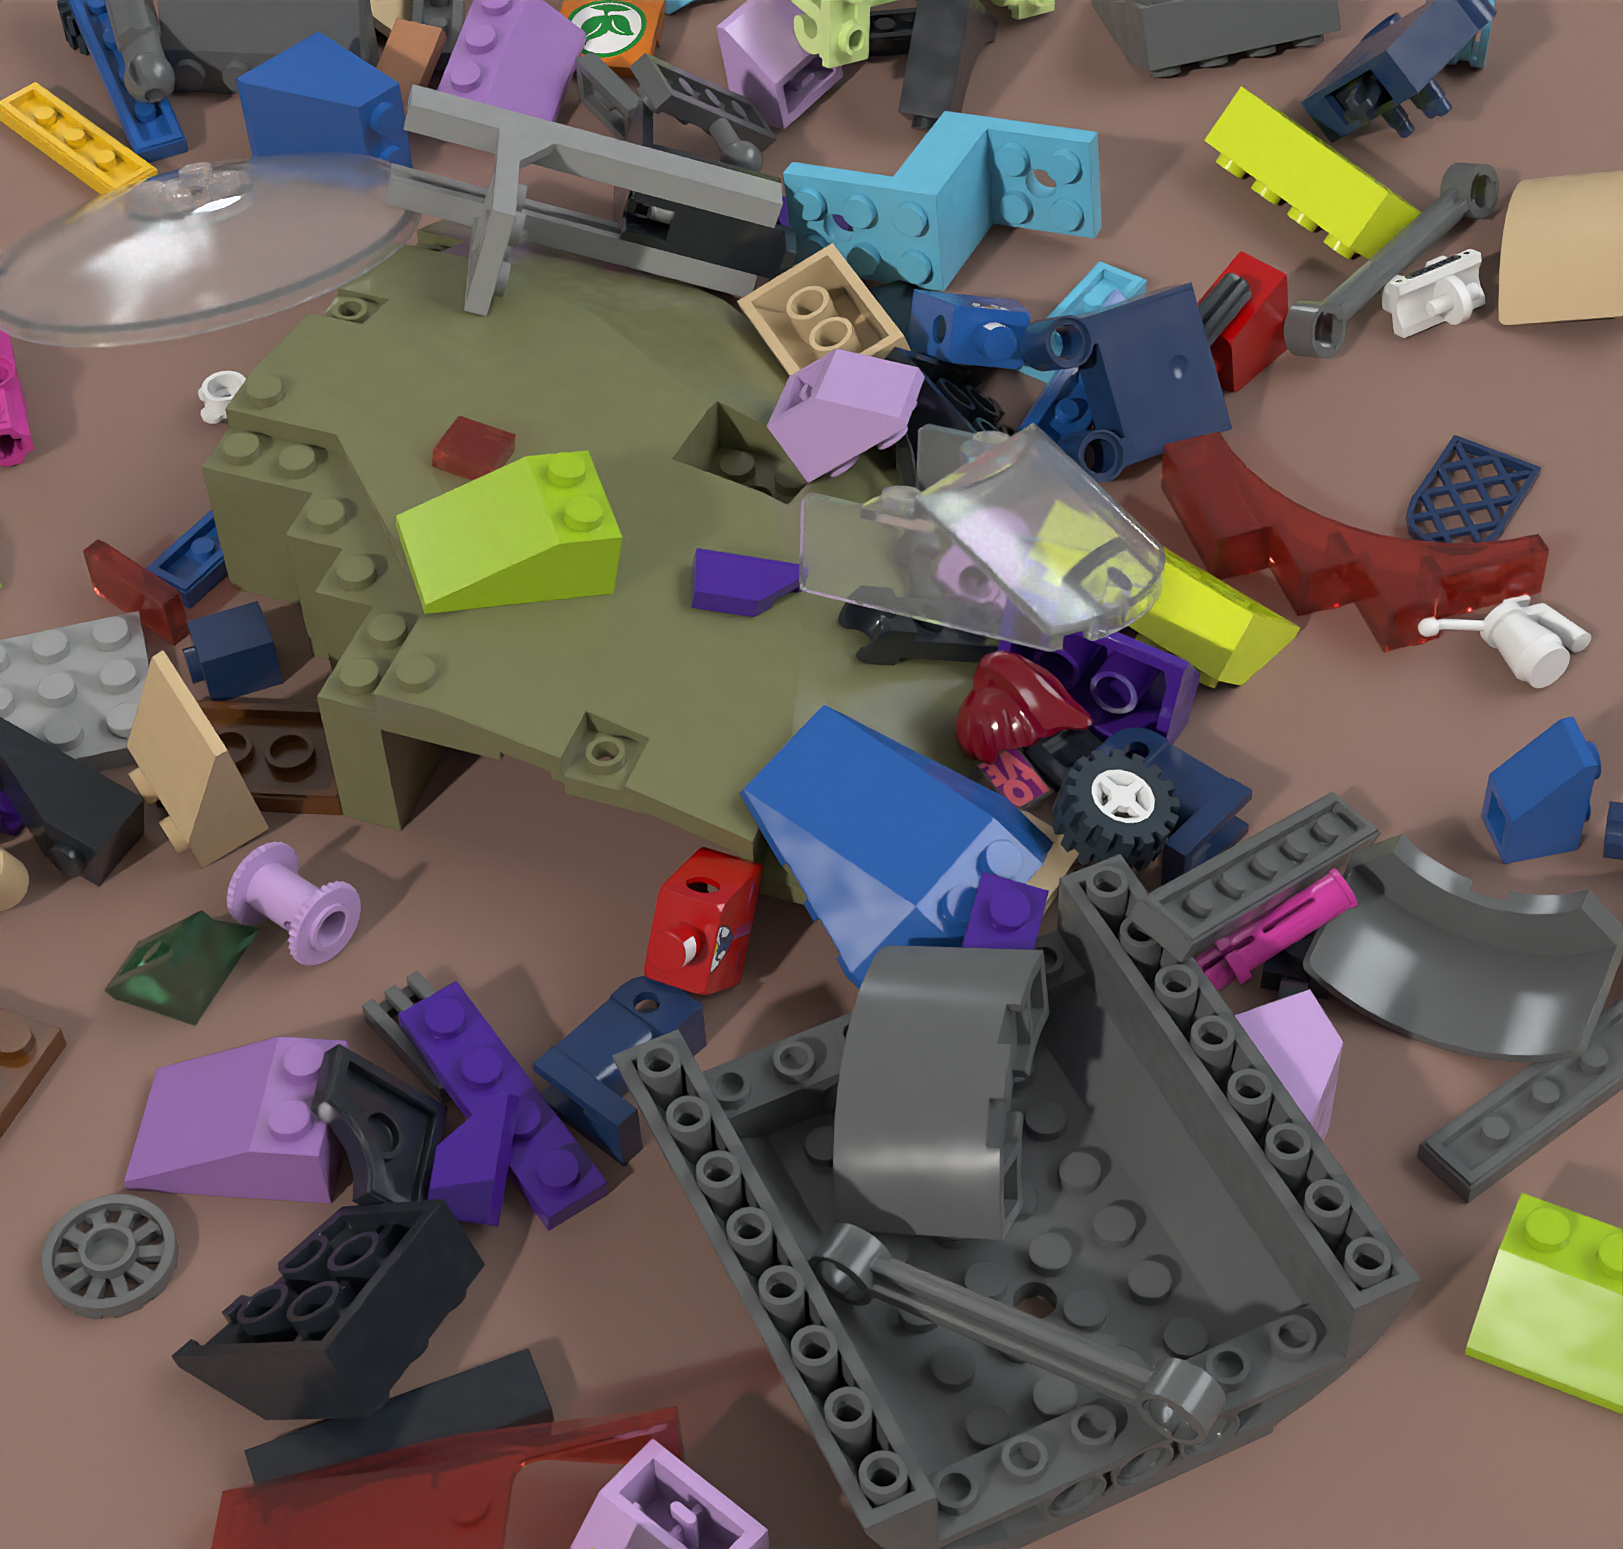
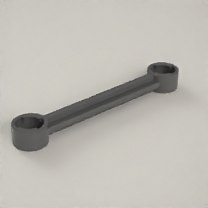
[1284,163,1499,359]
[808,1223,1226,1445]

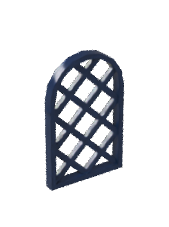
[1405,435,1541,559]

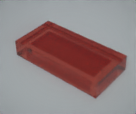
[83,539,190,646]

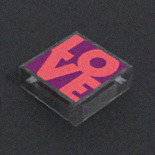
[965,748,1054,812]

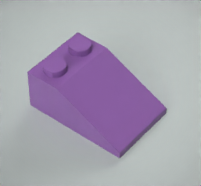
[124,1037,349,1204]

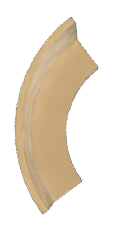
[1498,170,1623,326]

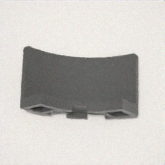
[1303,834,1623,1062]
[833,945,1049,1240]

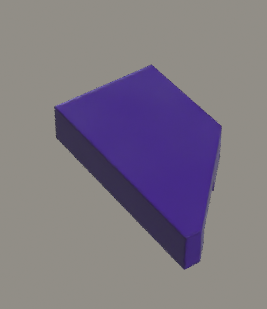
[427,1092,520,1227]

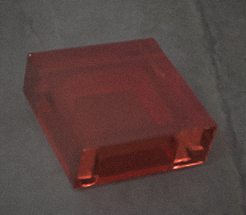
[432,416,516,480]

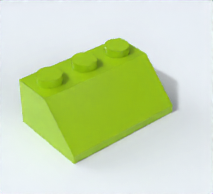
[1465,1193,1623,1415]

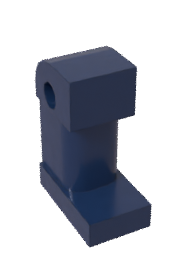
[1087,727,1253,886]
[533,976,707,1166]

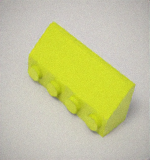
[1204,86,1422,260]
[1026,499,1301,688]

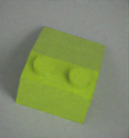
[395,450,623,614]

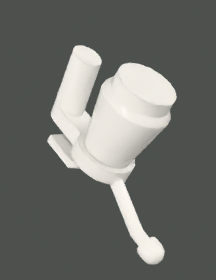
[1418,595,1591,688]

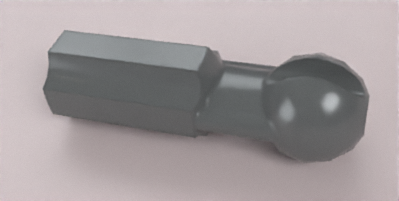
[105,0,175,105]

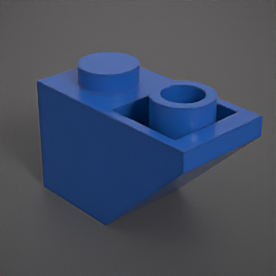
[1481,717,1601,864]

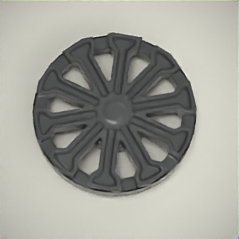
[41,1194,179,1319]

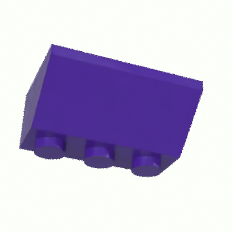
[998,589,1200,758]

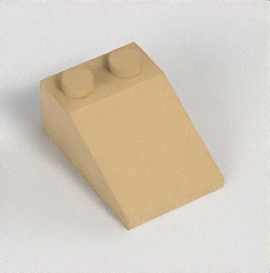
[127,650,269,869]

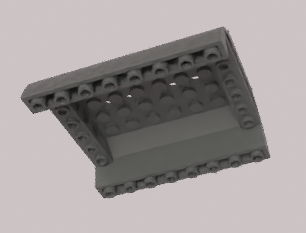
[612,854,1421,1549]

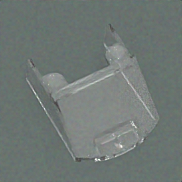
[799,423,1166,652]

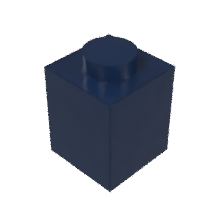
[182,601,283,701]

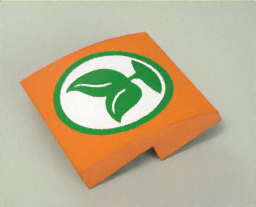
[559,0,667,79]

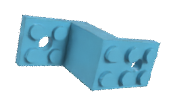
[783,111,1102,292]

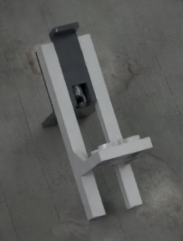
[384,84,797,316]

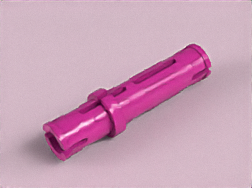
[1194,868,1359,992]

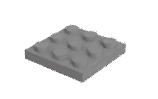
[0,611,150,792]

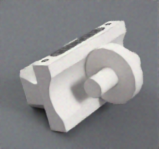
[1380,249,1486,338]

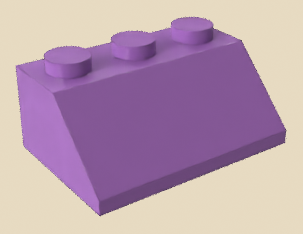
[437,0,587,122]

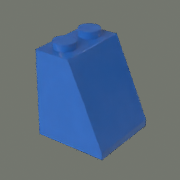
[236,31,413,193]

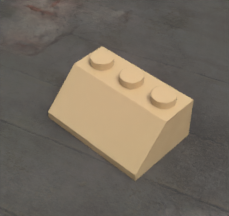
[737,243,911,376]

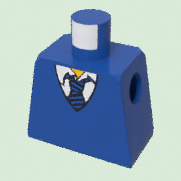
[907,289,1030,369]

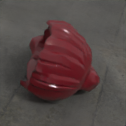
[955,650,1093,765]

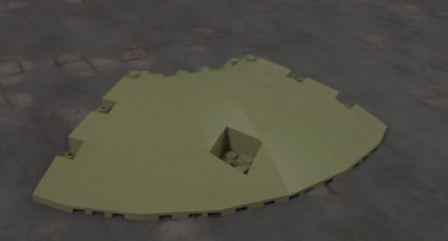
[202,219,991,926]

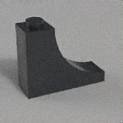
[898,0,998,132]

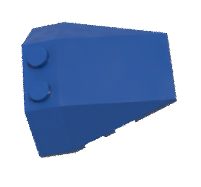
[739,704,1054,990]

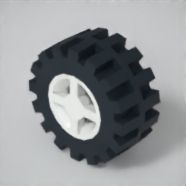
[1051,749,1180,872]

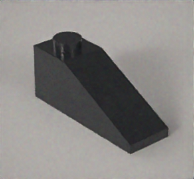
[0,717,144,887]

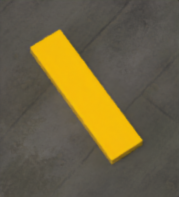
[0,82,161,208]

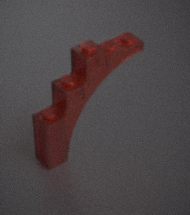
[1161,431,1549,652]

